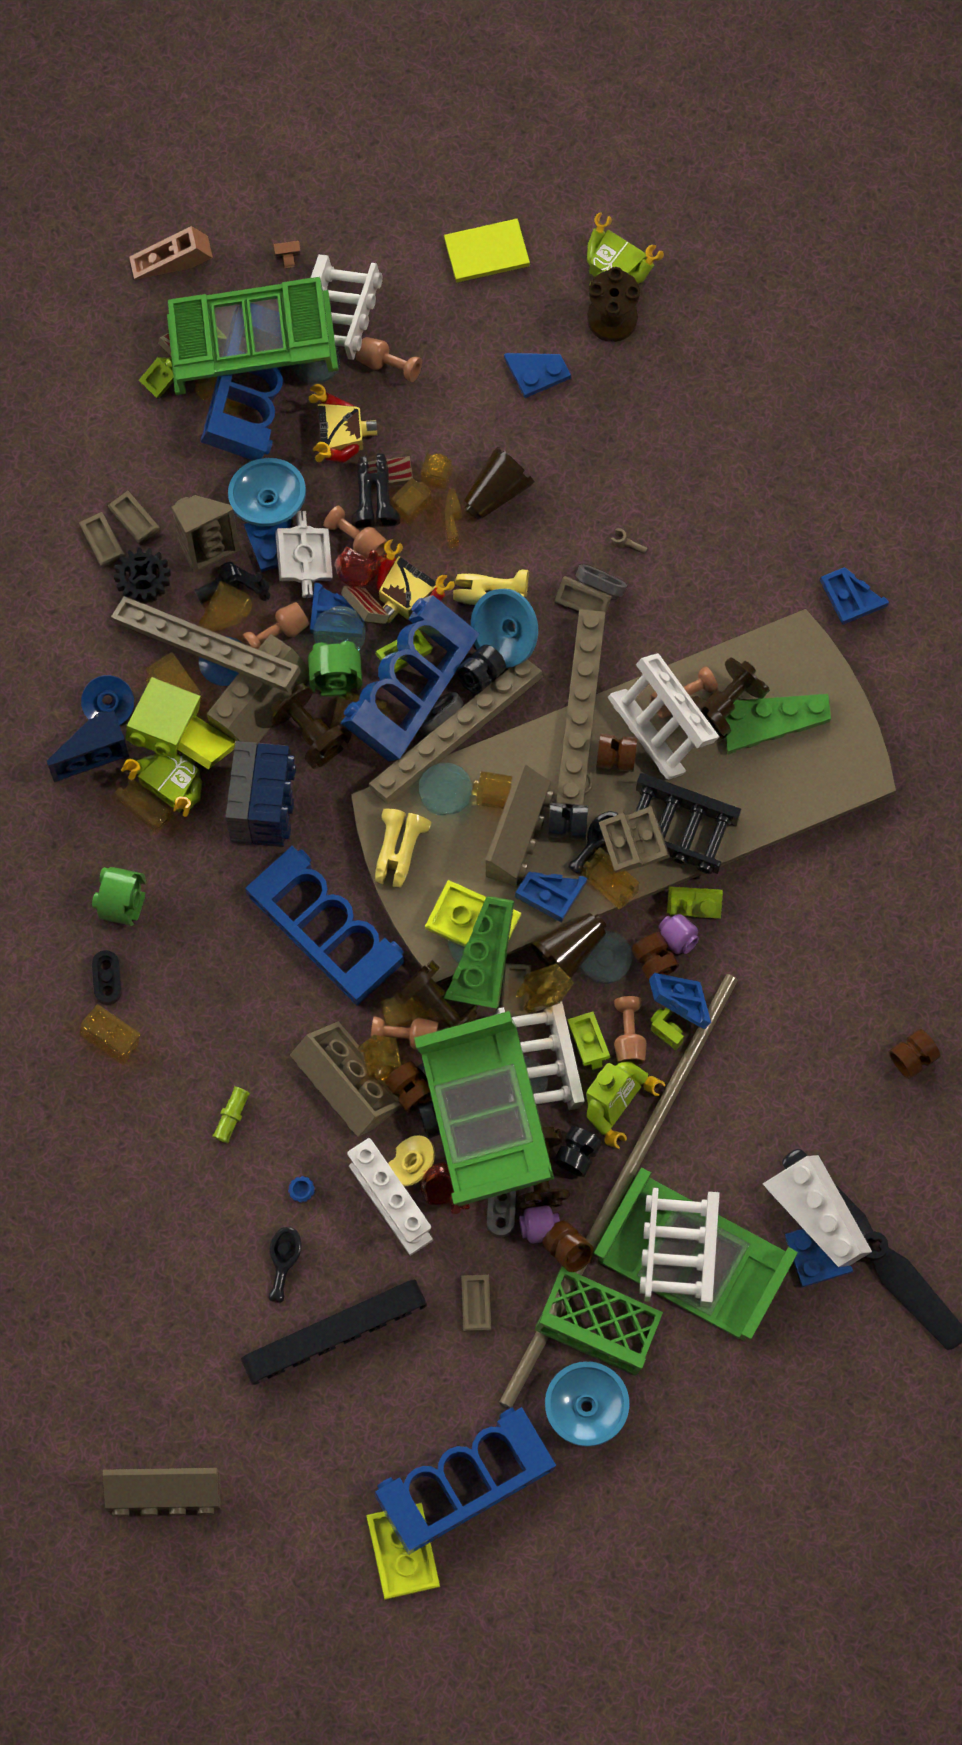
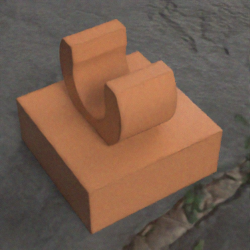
[274,241,300,268]

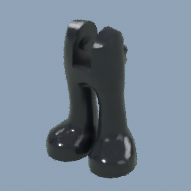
[352,453,401,528]

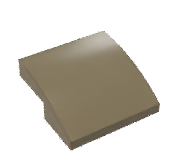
[599,806,670,872]

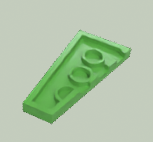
[726,694,831,755]
[444,896,515,1009]

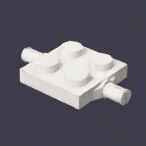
[275,511,333,598]

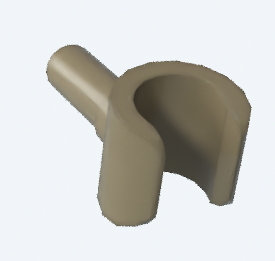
[611,528,647,553]

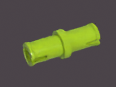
[212,1086,250,1144]

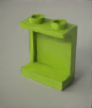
[125,677,201,759]

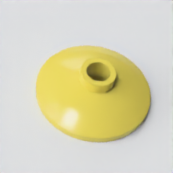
[388,1135,435,1186]

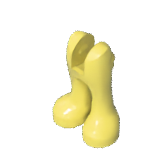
[453,569,529,605]
[375,809,432,888]

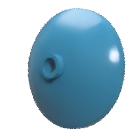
[228,458,306,526]
[470,589,538,668]
[545,1362,629,1447]

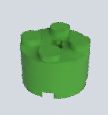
[308,641,362,697]
[92,867,146,926]

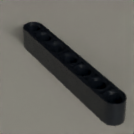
[241,1279,427,1385]

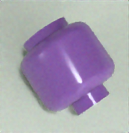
[659,914,699,954]
[519,1205,560,1244]

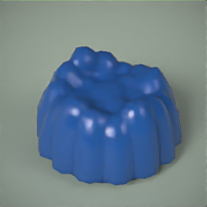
[288,1176,315,1203]

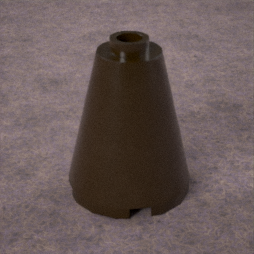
[464,447,535,518]
[531,913,607,985]

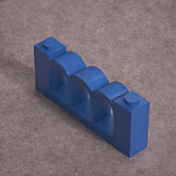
[200,303,283,461]
[341,595,480,762]
[245,846,404,1006]
[375,1407,556,1555]

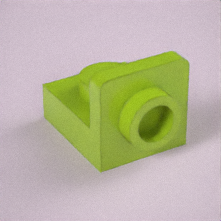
[139,357,174,398]
[650,1008,684,1050]

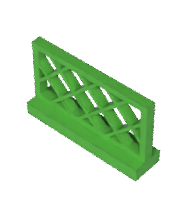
[534,1267,663,1376]

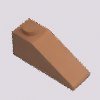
[129,226,213,280]

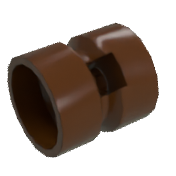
[596,733,637,772]
[631,932,679,982]
[889,1029,941,1079]
[385,1061,432,1113]
[542,1221,594,1272]

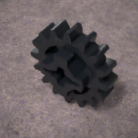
[114,547,171,604]

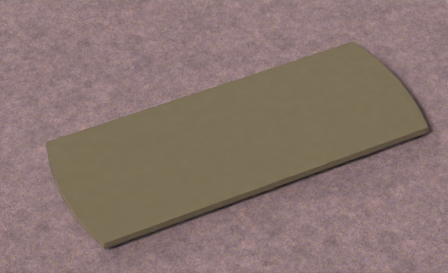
[351,609,896,984]

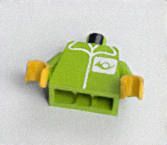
[587,213,664,286]
[121,753,202,817]
[586,1062,665,1149]

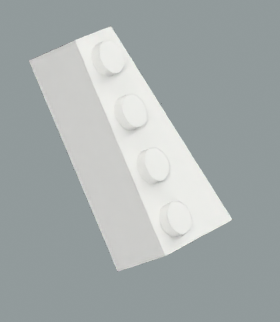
[763,1155,872,1267]

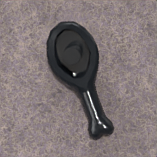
[568,811,618,874]
[268,1226,302,1303]

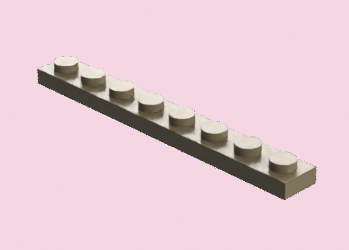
[111,596,301,693]
[556,609,605,808]
[369,659,543,804]

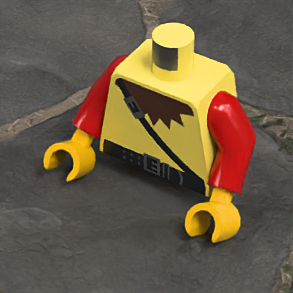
[309,384,377,463]
[377,539,455,623]

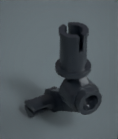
[194,562,271,605]

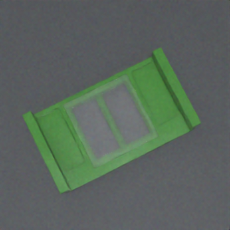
[167,277,339,395]
[414,1011,554,1206]
[594,1167,798,1341]

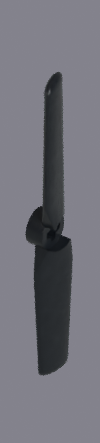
[782,1149,962,1350]

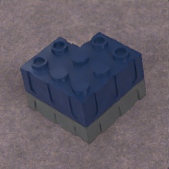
[226,741,296,847]

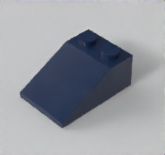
[47,711,129,782]

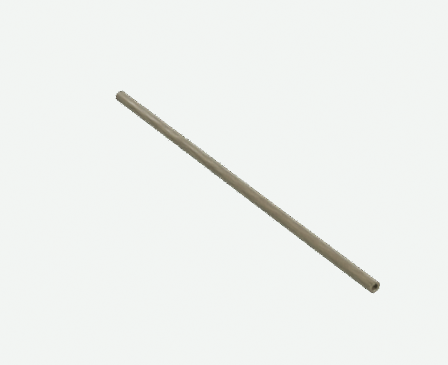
[499,974,738,1408]

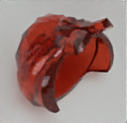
[334,546,387,587]
[420,1162,471,1214]

